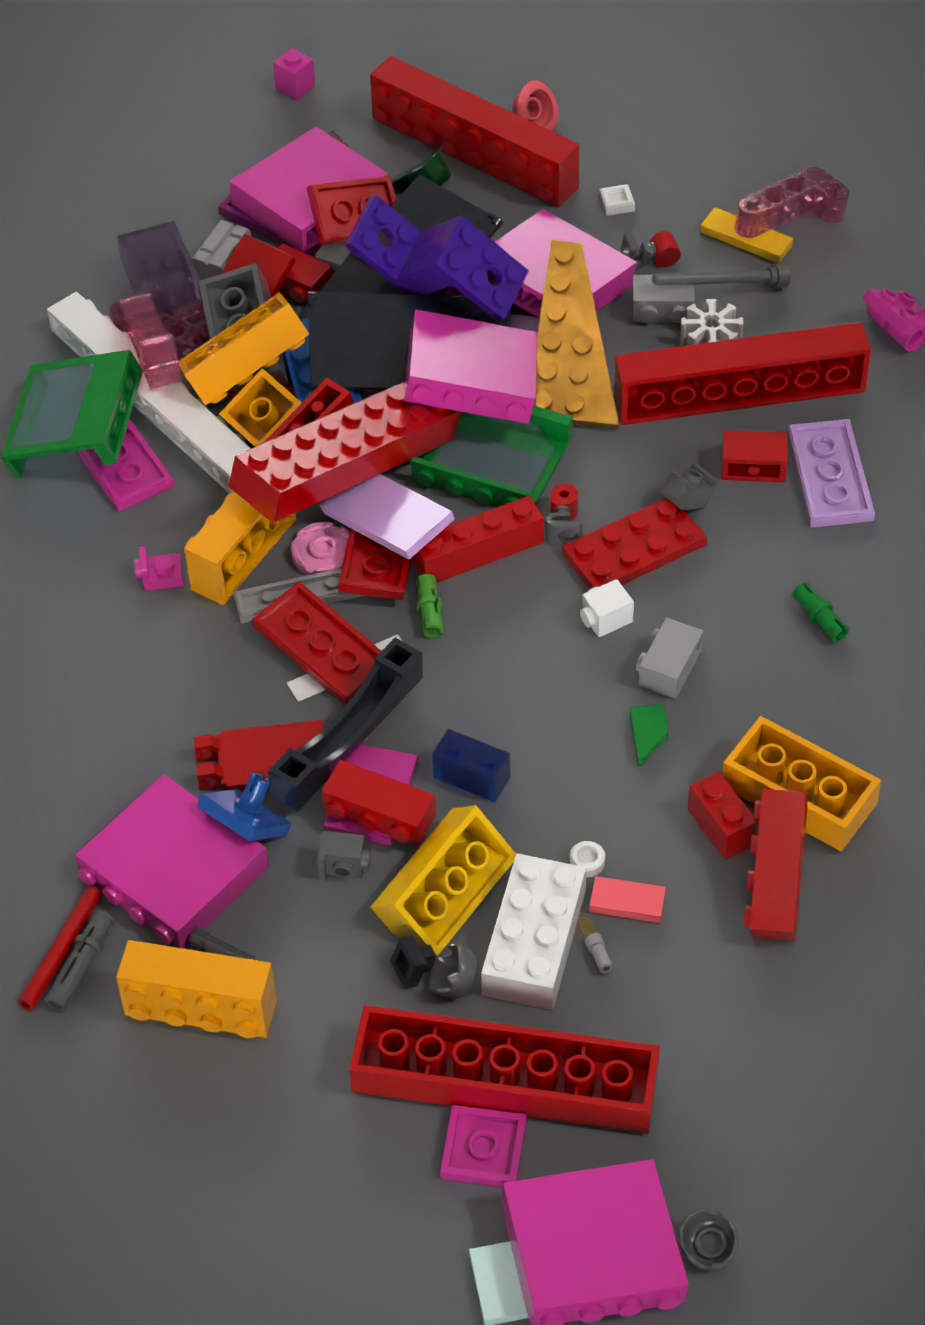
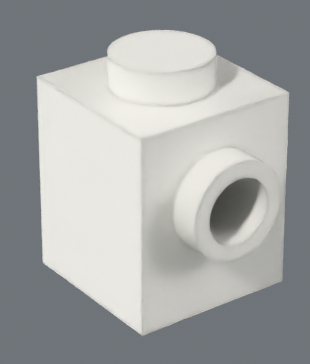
[580,579,634,637]

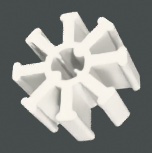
[680,299,743,346]

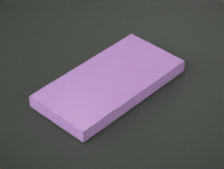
[787,419,875,528]
[320,474,455,559]

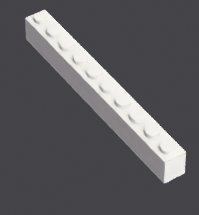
[47,291,251,494]

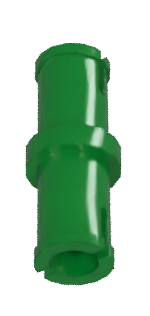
[792,582,850,643]

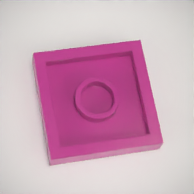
[440,1105,527,1187]

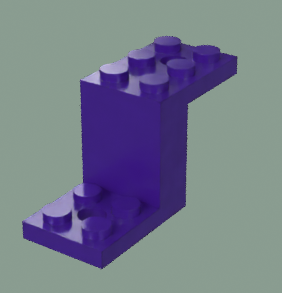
[344,195,529,322]

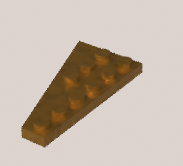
[534,240,619,429]

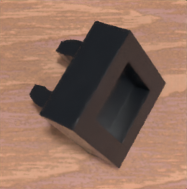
[390,936,437,989]

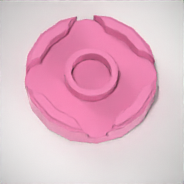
[291,522,349,575]

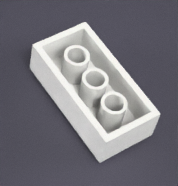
[481,853,586,1011]

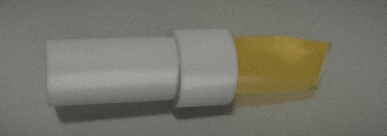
[579,917,613,974]

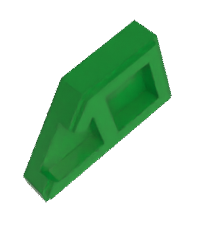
[630,704,668,765]

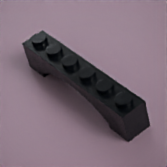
[268,637,423,812]

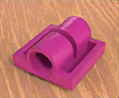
[862,288,925,352]

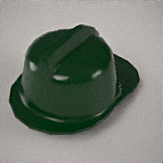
[391,146,451,186]

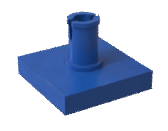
[196,773,292,842]

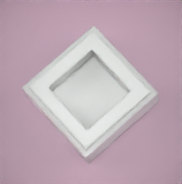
[599,184,635,216]

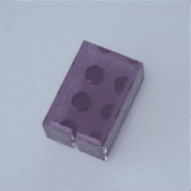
[117,221,203,321]

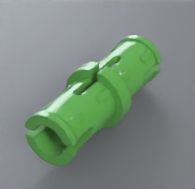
[415,574,445,639]

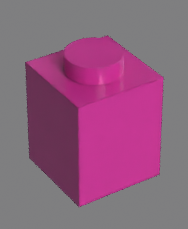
[273,48,315,100]

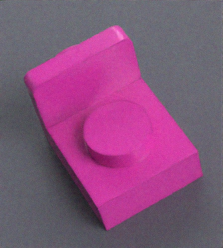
[134,546,184,591]

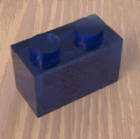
[432,729,511,802]

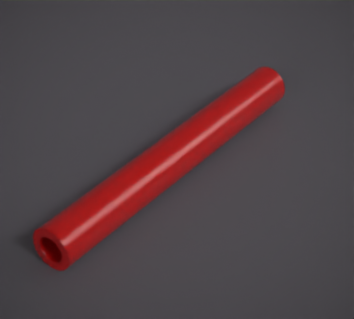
[17,886,103,1011]

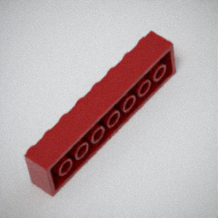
[370,55,579,208]
[614,322,871,426]
[228,382,461,523]
[349,1005,660,1134]

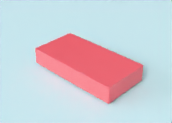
[589,876,666,923]

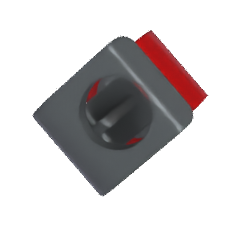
[621,231,681,272]
[545,483,582,546]

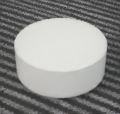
[570,841,605,877]

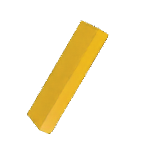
[700,207,794,264]

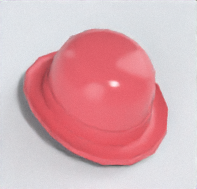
[512,80,559,131]

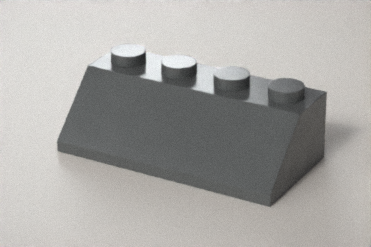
[198,263,290,392]

